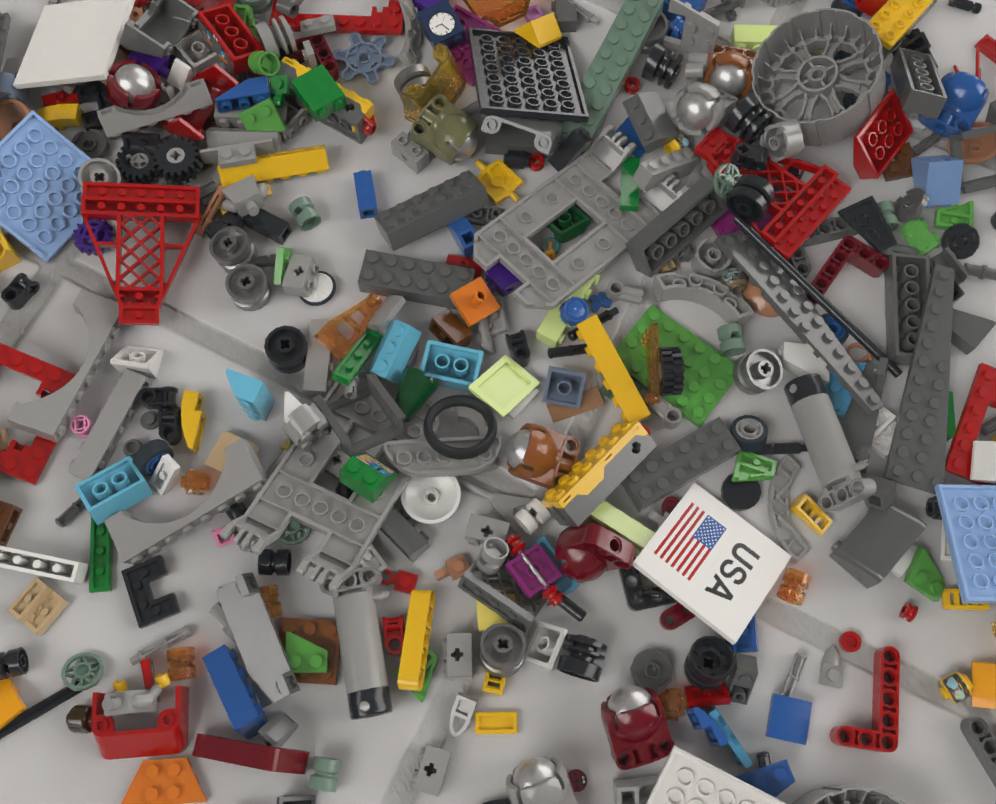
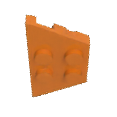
[121,757,207,804]

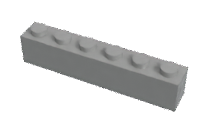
[68,368,152,480]

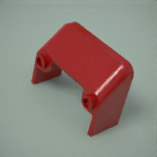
[162,63,239,142]
[91,685,189,760]

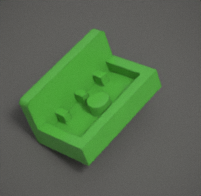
[898,218,940,255]

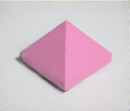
[211,527,236,548]

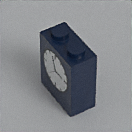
[416,0,466,54]

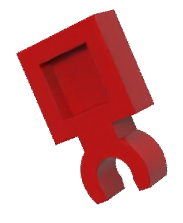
[381,569,419,595]

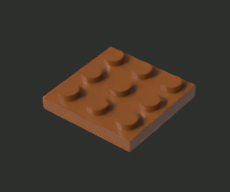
[278,617,340,685]

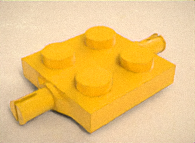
[475,158,523,206]

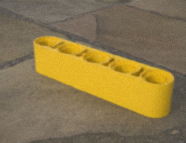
[397,589,435,691]

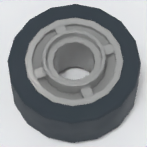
[730,415,768,452]

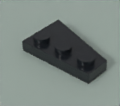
[837,195,897,253]

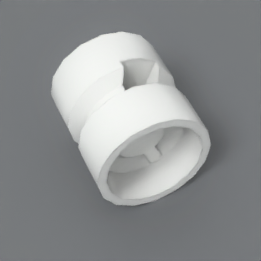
[513,498,551,535]

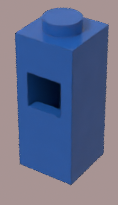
[353,170,378,219]

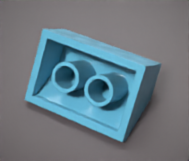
[367,319,422,384]
[420,340,484,393]
[225,368,275,421]
[74,456,153,526]

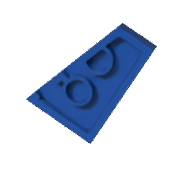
[734,759,795,797]

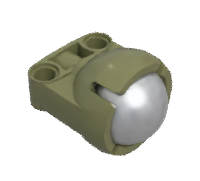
[410,94,479,165]

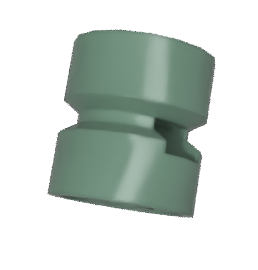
[289,196,322,231]
[877,201,899,232]
[717,323,746,357]
[308,756,342,793]

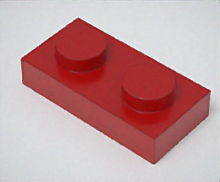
[684,683,731,708]

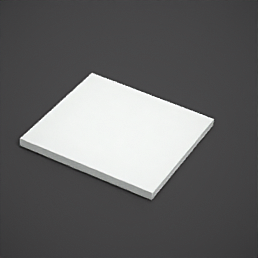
[13,0,135,89]

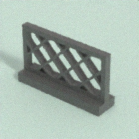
[457,560,548,633]

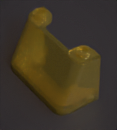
[402,42,466,123]

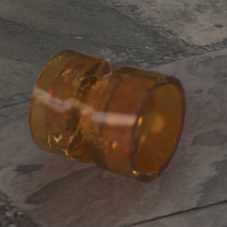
[776,568,812,606]
[259,584,283,618]
[166,646,196,681]

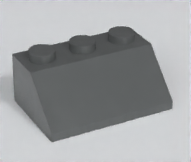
[622,91,679,154]
[380,504,430,563]

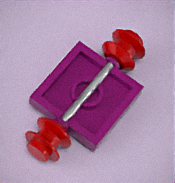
[505,534,564,607]

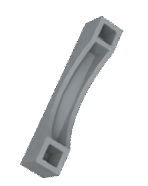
[97,78,213,138]

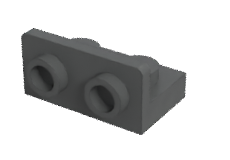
[929,247,970,285]

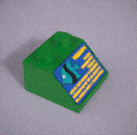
[339,452,398,503]

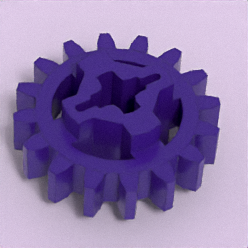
[72,219,115,256]

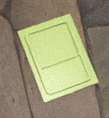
[467,354,540,419]

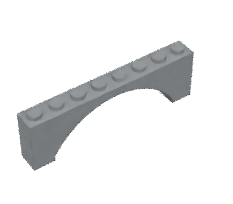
[7,289,121,443]
[104,438,268,565]

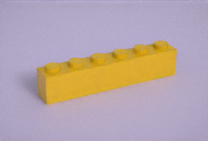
[217,144,329,187]
[576,314,651,423]

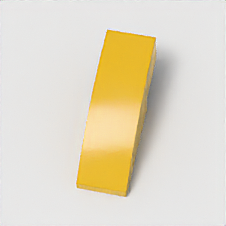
[35,104,83,130]
[181,390,207,454]

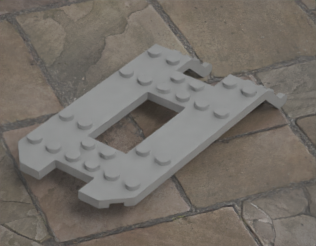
[473,124,689,310]
[221,372,441,592]

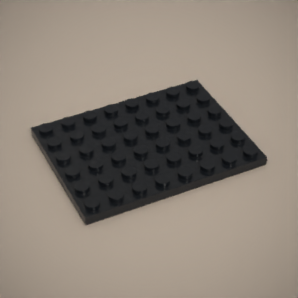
[467,27,589,123]

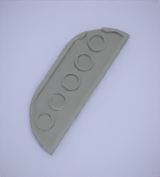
[383,434,502,478]

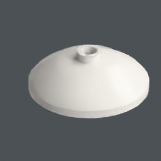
[401,476,461,525]

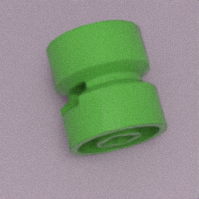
[248,50,280,76]

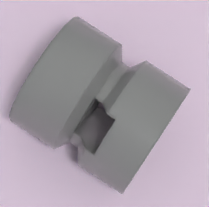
[476,537,509,575]

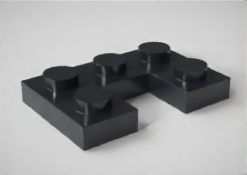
[75,80,113,131]
[121,555,181,629]

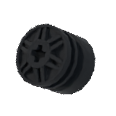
[641,43,684,90]
[725,96,774,144]
[556,634,608,683]
[683,636,735,691]

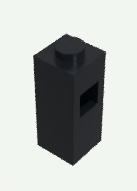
[547,127,593,172]
[242,208,292,245]

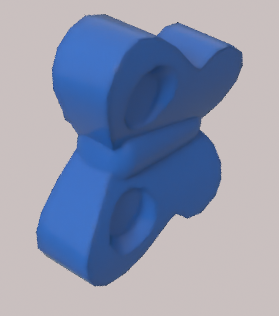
[589,292,612,313]

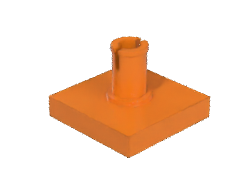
[449,276,501,327]

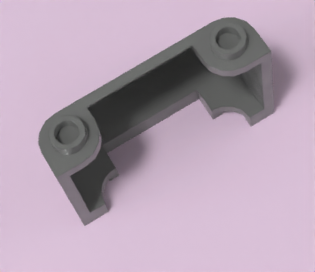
[120,0,198,58]
[481,115,565,155]
[829,503,927,589]

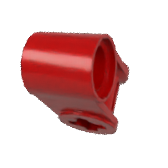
[382,614,405,656]

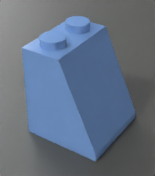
[911,155,964,208]

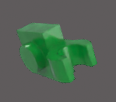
[270,75,290,108]

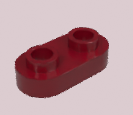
[659,602,696,631]

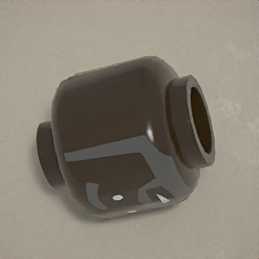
[66,704,92,734]

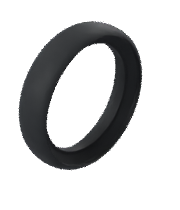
[423,395,497,460]

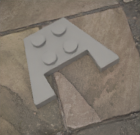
[663,0,720,53]

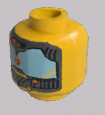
[664,133,690,154]
[938,671,974,703]

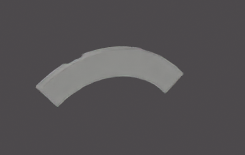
[398,0,422,67]
[767,454,810,564]

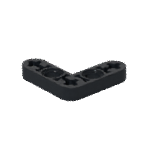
[618,557,678,611]

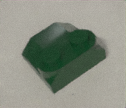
[547,206,590,243]

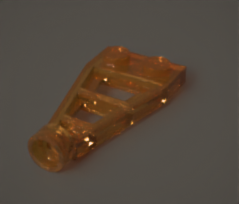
[314,293,382,361]
[641,322,660,404]

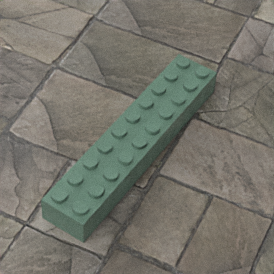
[559,0,664,154]

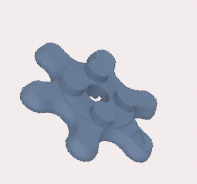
[332,32,395,85]

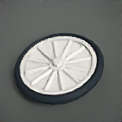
[299,271,336,306]

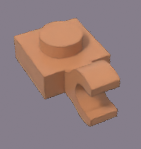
[434,554,470,581]

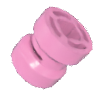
[70,415,94,439]

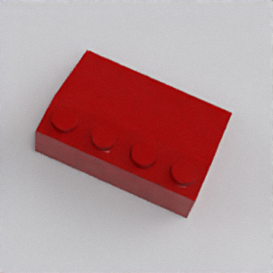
[853,89,914,179]

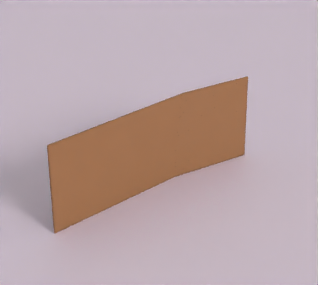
[546,386,604,423]

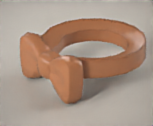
[846,342,873,363]

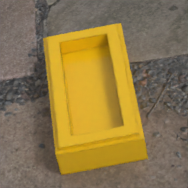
[475,711,517,734]

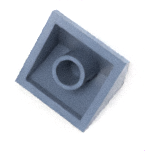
[542,366,587,409]

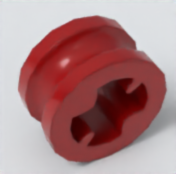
[624,77,640,95]
[529,153,545,172]
[899,601,918,623]

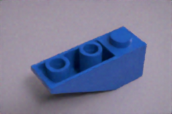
[215,76,271,113]
[447,216,476,257]

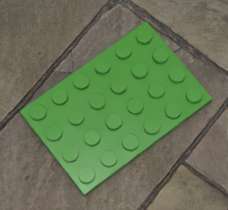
[616,305,734,428]

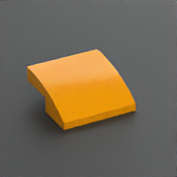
[971,661,996,709]
[0,677,27,730]

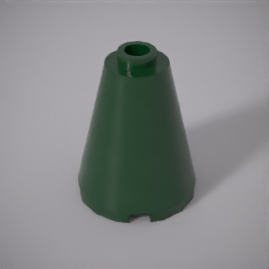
[395,367,439,423]

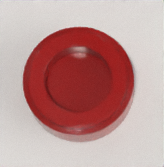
[839,631,862,653]

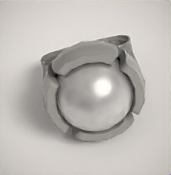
[672,82,738,136]
[506,756,578,804]

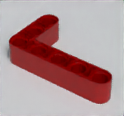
[829,646,900,753]

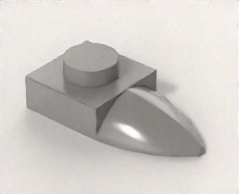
[819,645,844,689]
[449,692,478,738]

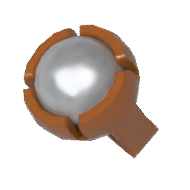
[703,45,757,100]
[506,423,580,490]

